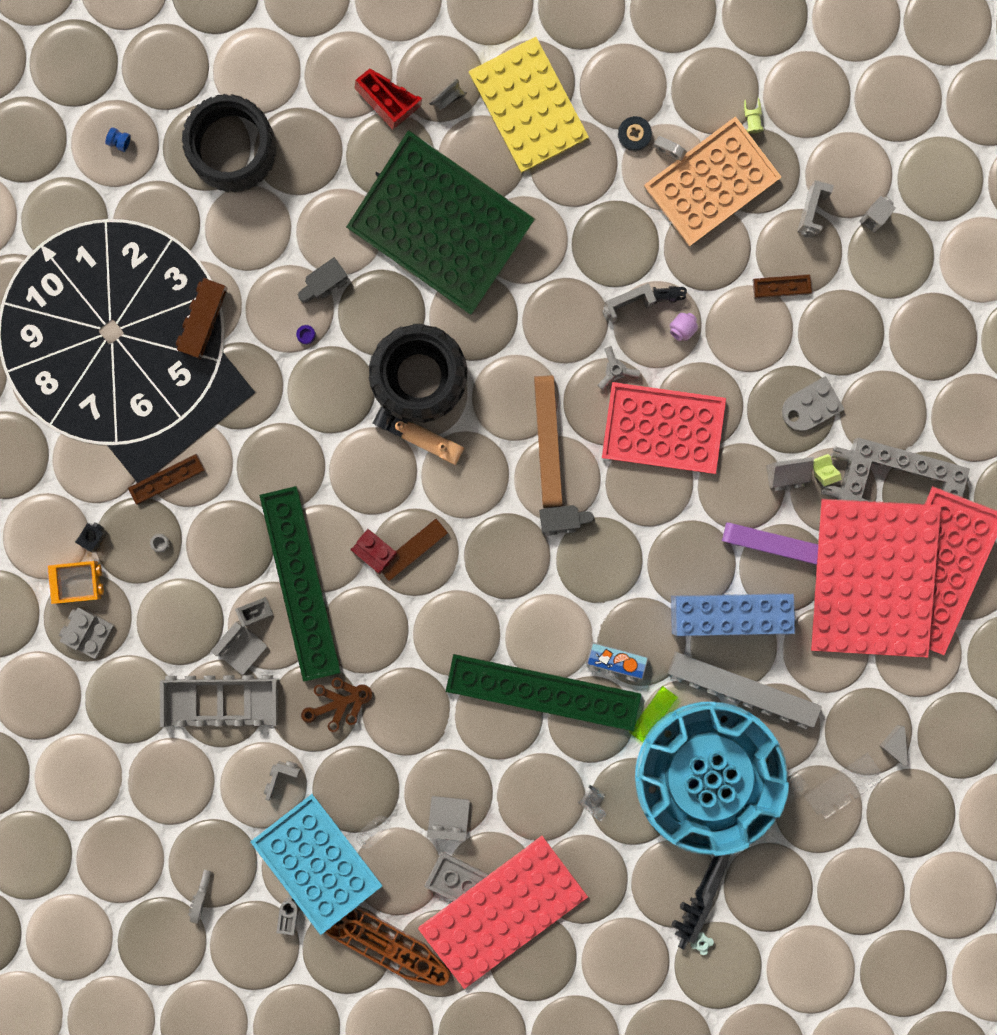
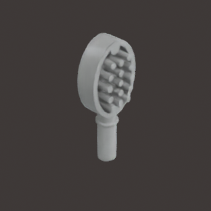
[188,870,212,924]

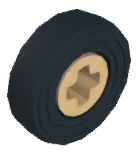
[618,116,652,151]

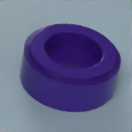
[296,325,316,345]

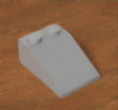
[766,457,814,491]

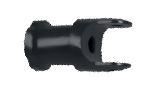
[652,286,687,304]

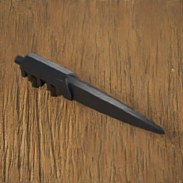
[671,854,731,950]

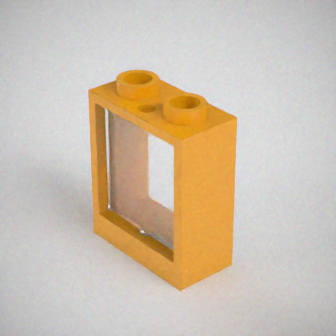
[48,561,104,604]

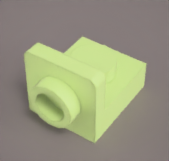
[813,454,842,486]

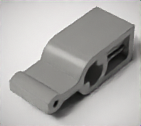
[276,894,299,935]

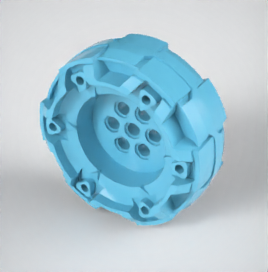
[635,701,789,856]

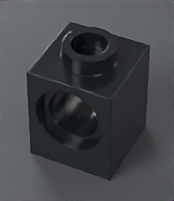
[75,522,107,553]

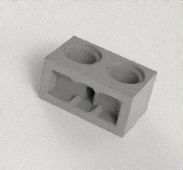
[860,196,896,232]

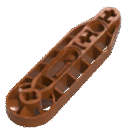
[325,906,450,986]

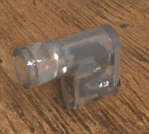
[578,785,608,822]

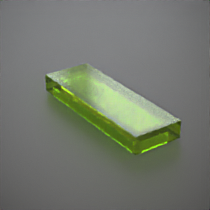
[629,686,678,742]

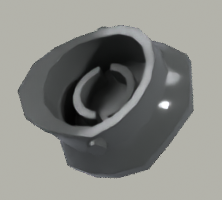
[429,79,467,110]

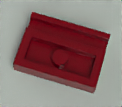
[350,529,398,574]

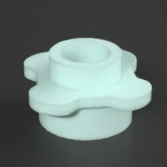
[691,932,714,955]

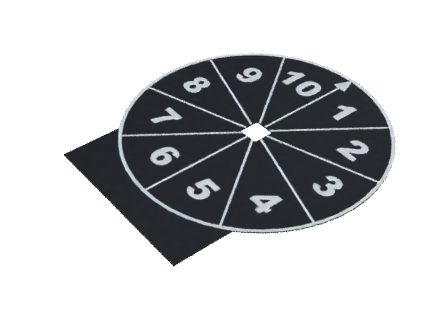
[0,219,255,483]

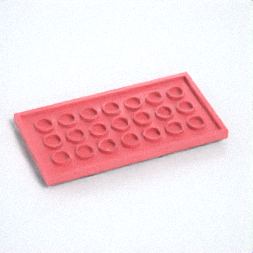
[925,486,997,655]
[418,836,588,989]

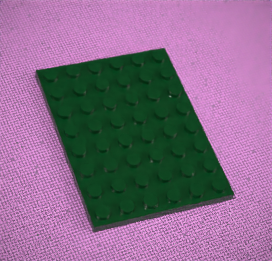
[346,130,536,315]

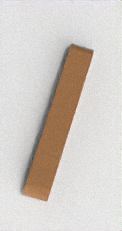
[534,375,562,508]

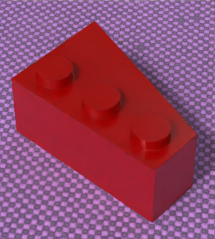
[354,68,423,130]

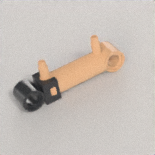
[372,407,464,465]

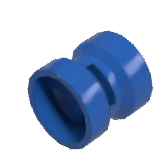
[105,127,131,152]

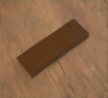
[752,274,812,299]

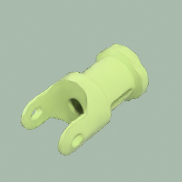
[744,97,764,134]

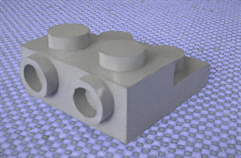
[59,607,115,659]

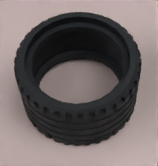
[182,94,277,192]

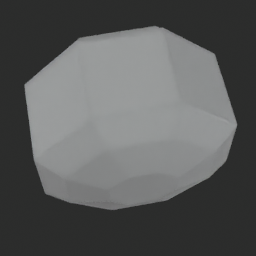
[150,534,170,552]

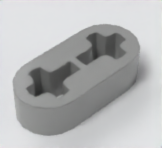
[653,136,687,161]

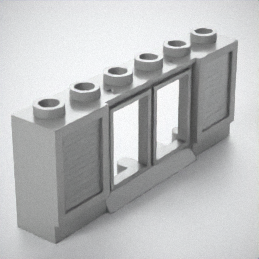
[160,675,279,727]

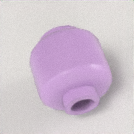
[670,313,698,341]

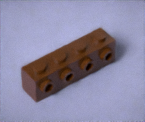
[176,278,228,360]

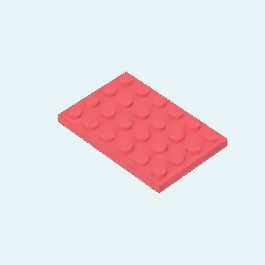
[602,382,726,474]

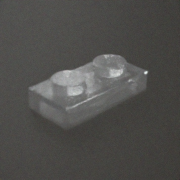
[783,772,810,810]

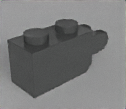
[297,257,349,303]
[539,505,594,536]

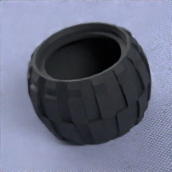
[369,324,467,423]

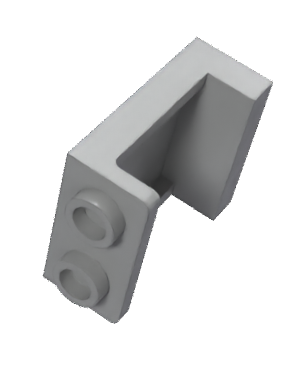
[797,180,834,238]
[602,283,656,324]

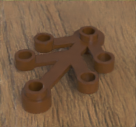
[301,677,372,732]

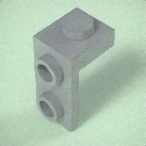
[264,761,301,801]

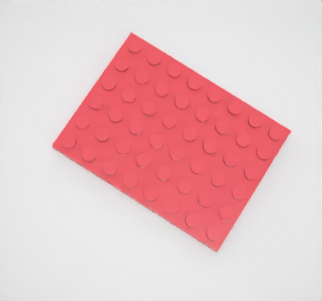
[811,499,941,658]

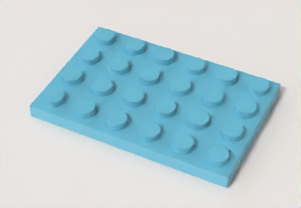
[250,794,382,935]

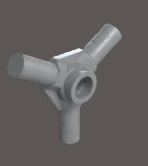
[597,346,640,390]

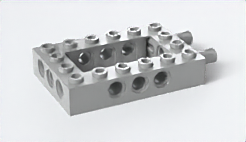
[821,438,970,501]

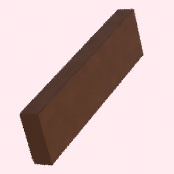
[128,454,205,505]
[382,518,448,581]

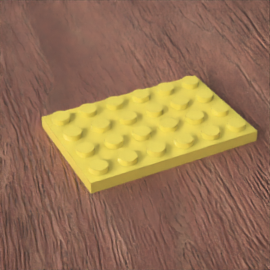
[469,37,589,174]

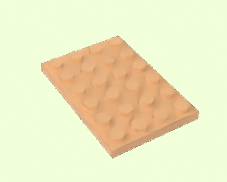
[644,116,781,247]

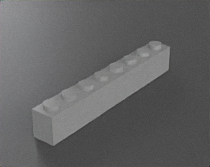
[667,652,822,729]

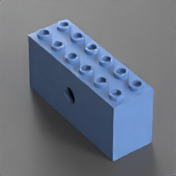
[671,593,795,636]

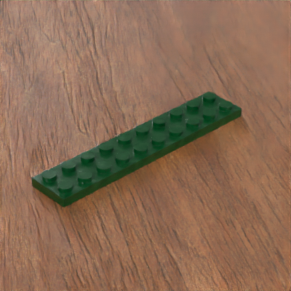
[259,486,341,682]
[445,654,641,731]

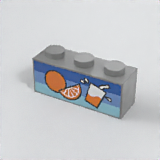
[586,642,648,682]

